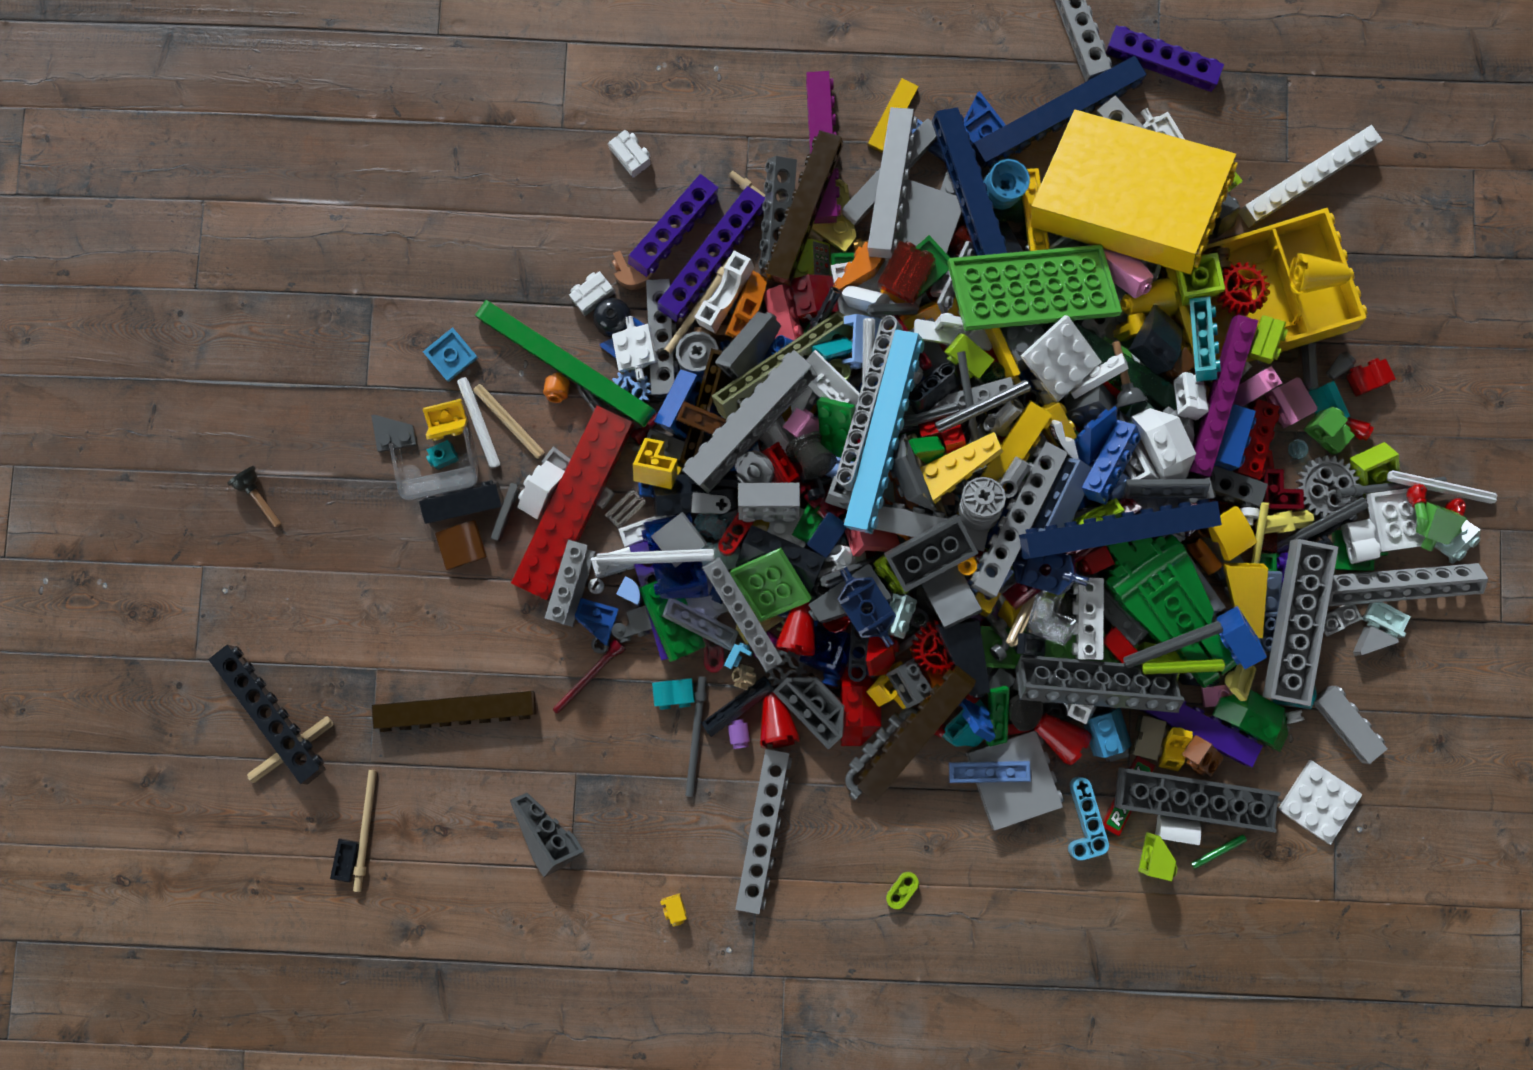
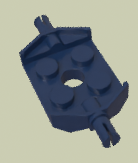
[1001,551,1089,596]
[837,567,896,647]

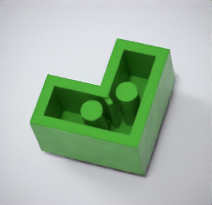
[1303,407,1355,455]

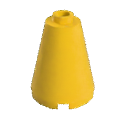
[1289,253,1351,294]
[1120,278,1179,316]

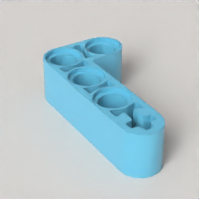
[1068,777,1109,860]

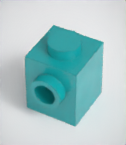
[426,440,459,470]

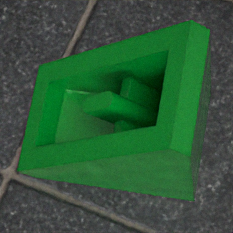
[909,436,945,464]

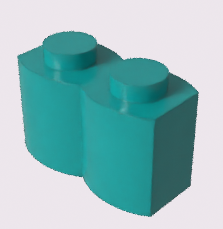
[652,678,695,710]

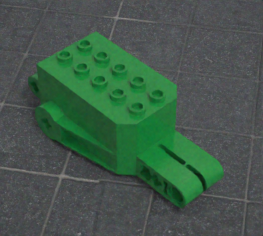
[1099,534,1237,688]

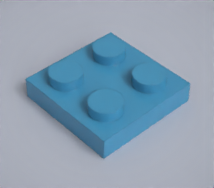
[423,327,478,382]

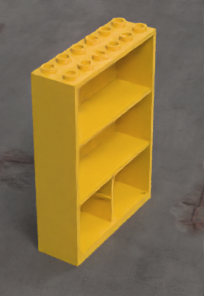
[1031,110,1238,274]
[1160,207,1368,369]

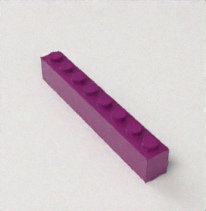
[806,71,841,224]
[1189,315,1259,477]

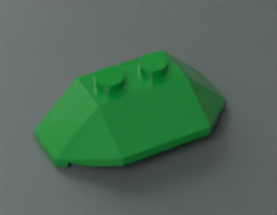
[1212,690,1288,752]

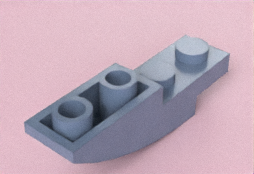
[1259,571,1283,651]

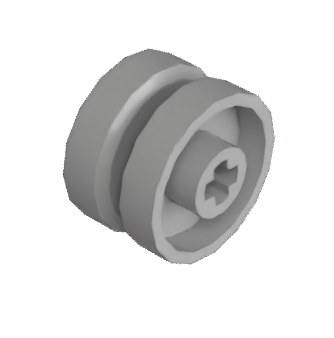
[676,332,719,379]

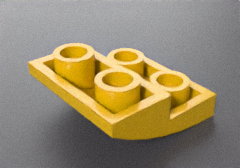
[1208,506,1257,561]

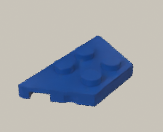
[964,91,1023,153]

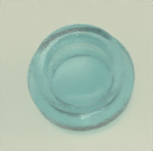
[1288,439,1308,459]

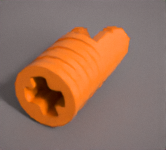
[1187,539,1223,575]

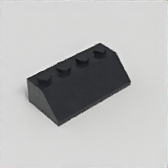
[652,474,736,517]
[735,525,826,594]

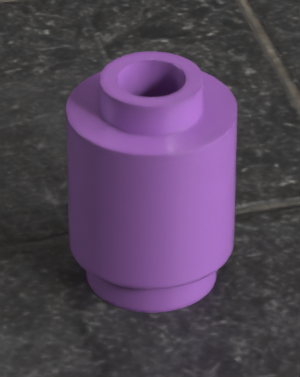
[728,719,750,749]

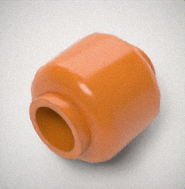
[543,372,570,403]

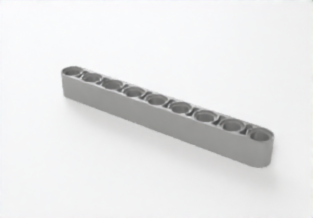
[836,315,903,491]

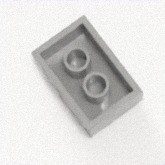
[738,483,800,522]

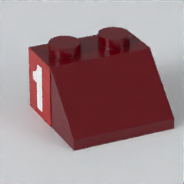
[791,274,839,323]

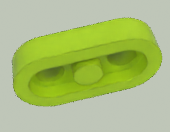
[886,872,919,909]

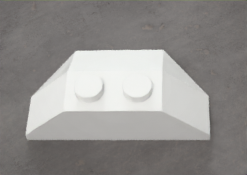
[1131,408,1196,479]

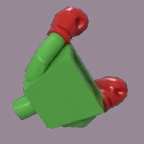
[1406,484,1467,551]

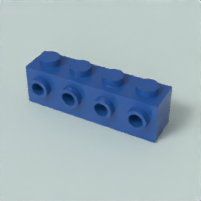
[1082,420,1141,505]

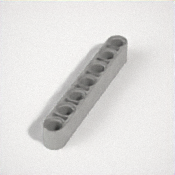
[841,119,937,226]

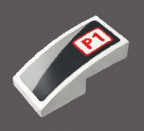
[1049,420,1079,459]

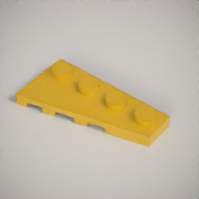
[920,432,1003,504]

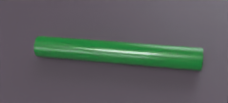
[1191,834,1247,870]

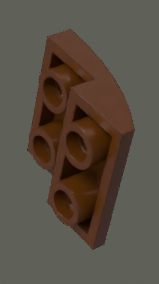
[435,520,487,570]

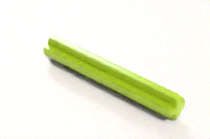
[1142,659,1225,674]

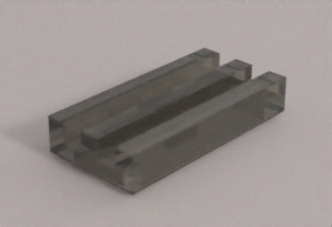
[605,488,647,529]

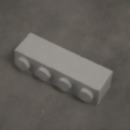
[1314,686,1388,764]

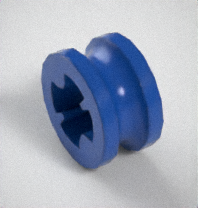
[821,673,840,687]

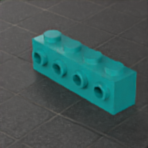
[1189,296,1221,382]

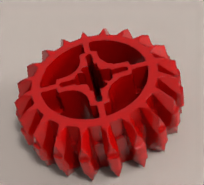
[1217,262,1270,316]
[911,620,954,675]

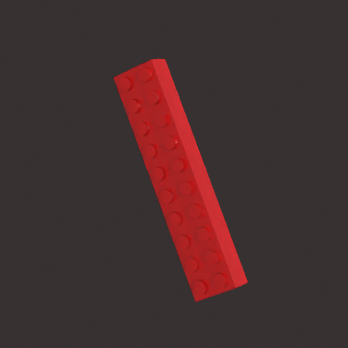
[511,405,634,601]

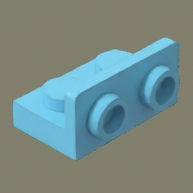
[724,642,753,669]

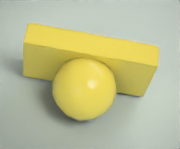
[1225,664,1256,701]

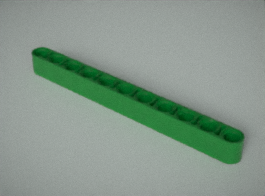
[474,300,656,428]

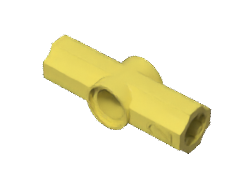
[1255,510,1314,534]

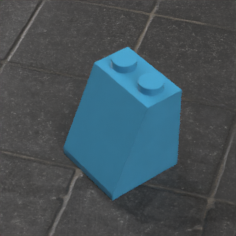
[1083,708,1132,758]

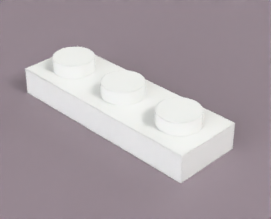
[1070,353,1129,399]

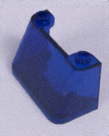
[641,513,709,599]

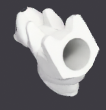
[825,545,866,573]

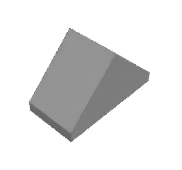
[1353,626,1399,656]

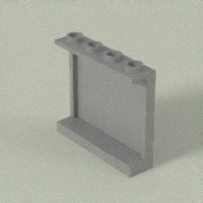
[893,179,961,258]
[545,540,596,627]
[966,730,1064,831]

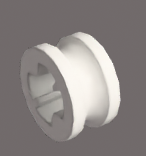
[1285,710,1305,724]

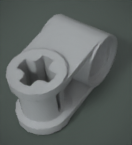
[691,493,731,514]

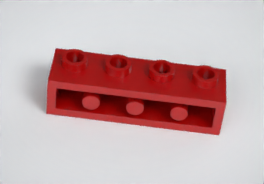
[1232,399,1280,480]

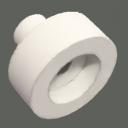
[1240,507,1260,526]

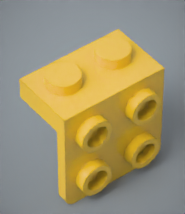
[423,399,468,441]

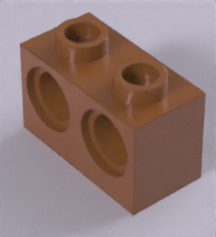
[1182,735,1224,777]

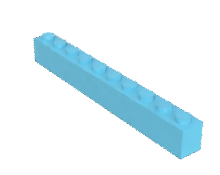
[844,330,924,534]

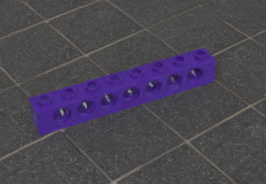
[657,186,765,322]

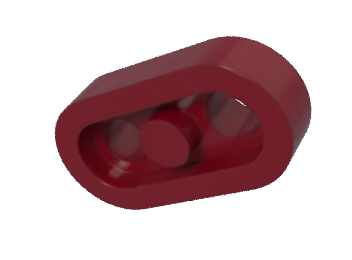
[704,638,724,673]

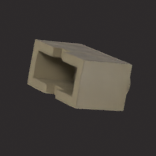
[1129,715,1168,761]

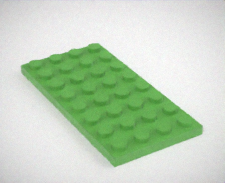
[947,245,1122,331]

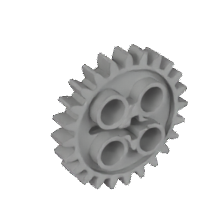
[1295,456,1361,519]

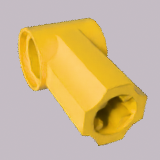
[1113,313,1146,342]

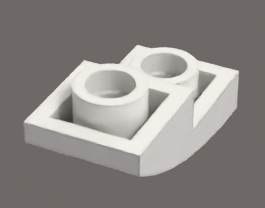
[1324,604,1363,637]

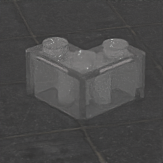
[1026,590,1076,646]

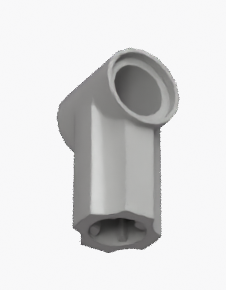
[984,399,1024,437]
[997,456,1032,498]

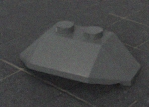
[890,434,937,511]
[773,677,845,750]

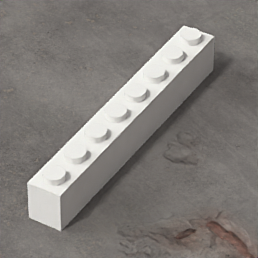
[1238,125,1382,228]

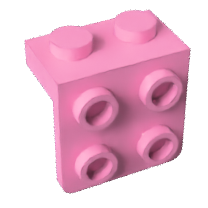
[1265,378,1317,428]

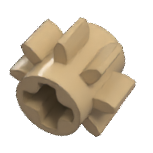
[732,664,756,690]

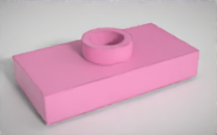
[1201,685,1233,707]

